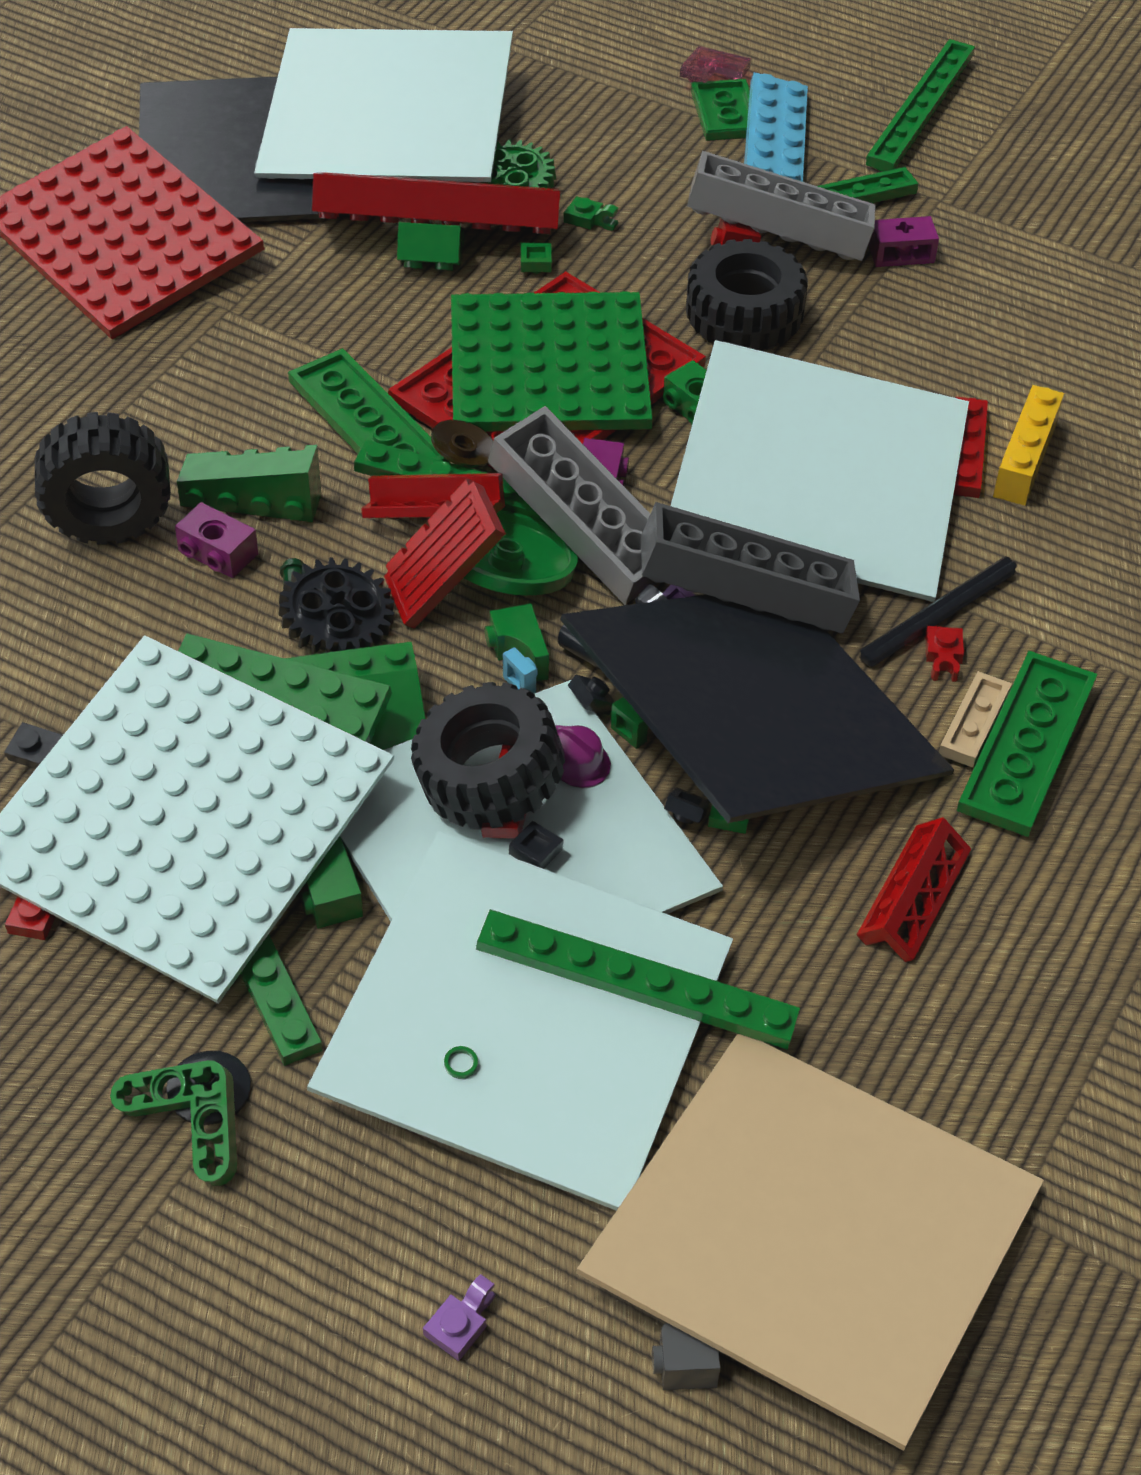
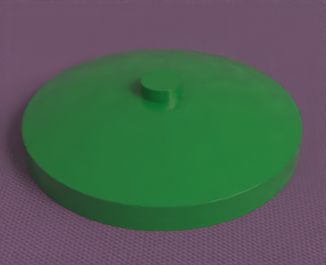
[464,510,578,596]

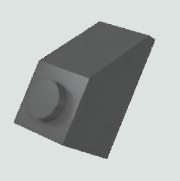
[652,1322,720,1390]

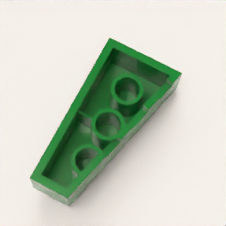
[177,445,322,522]

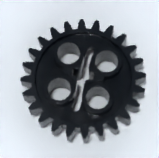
[278,557,395,655]

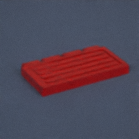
[384,479,506,629]

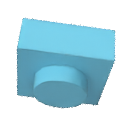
[503,647,538,693]

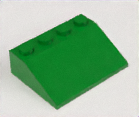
[285,641,425,750]

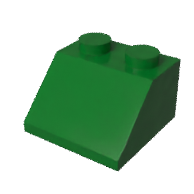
[397,222,465,271]

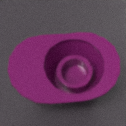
[555,725,611,788]

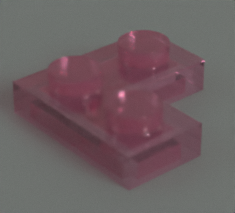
[680,46,751,83]

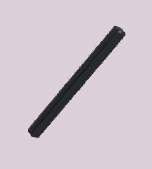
[859,556,1017,667]

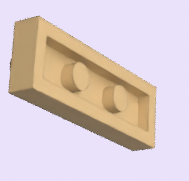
[939,671,1012,767]

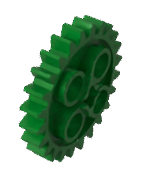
[469,140,556,188]

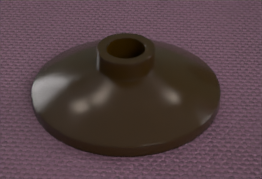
[431,420,493,468]

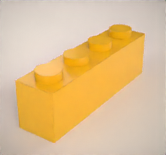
[993,385,1064,506]

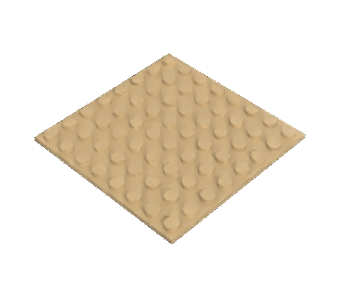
[576,1034,1044,1451]

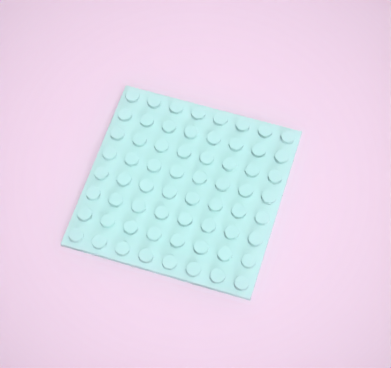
[254,28,513,183]
[671,340,969,602]
[0,635,394,1004]
[340,680,723,921]
[307,830,733,1211]

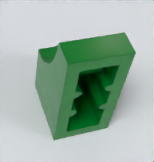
[484,604,549,681]
[300,836,363,929]

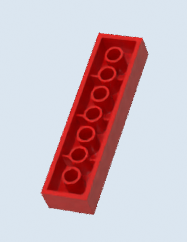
[312,172,560,234]

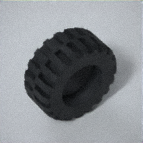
[686,239,808,350]
[34,412,171,545]
[411,682,565,829]

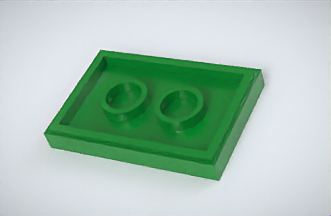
[691,79,750,141]

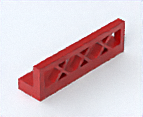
[361,473,505,518]
[856,817,971,962]

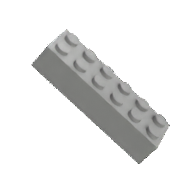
[687,151,875,261]
[488,406,657,605]

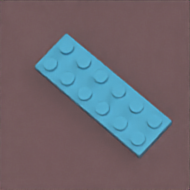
[744,72,808,182]

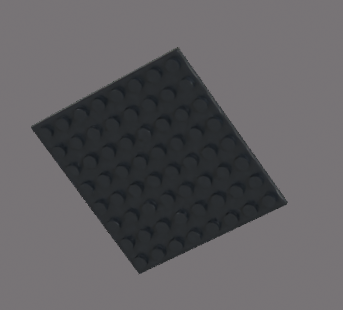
[139,76,372,224]
[560,594,954,823]

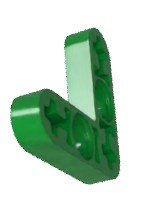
[110,1060,237,1186]

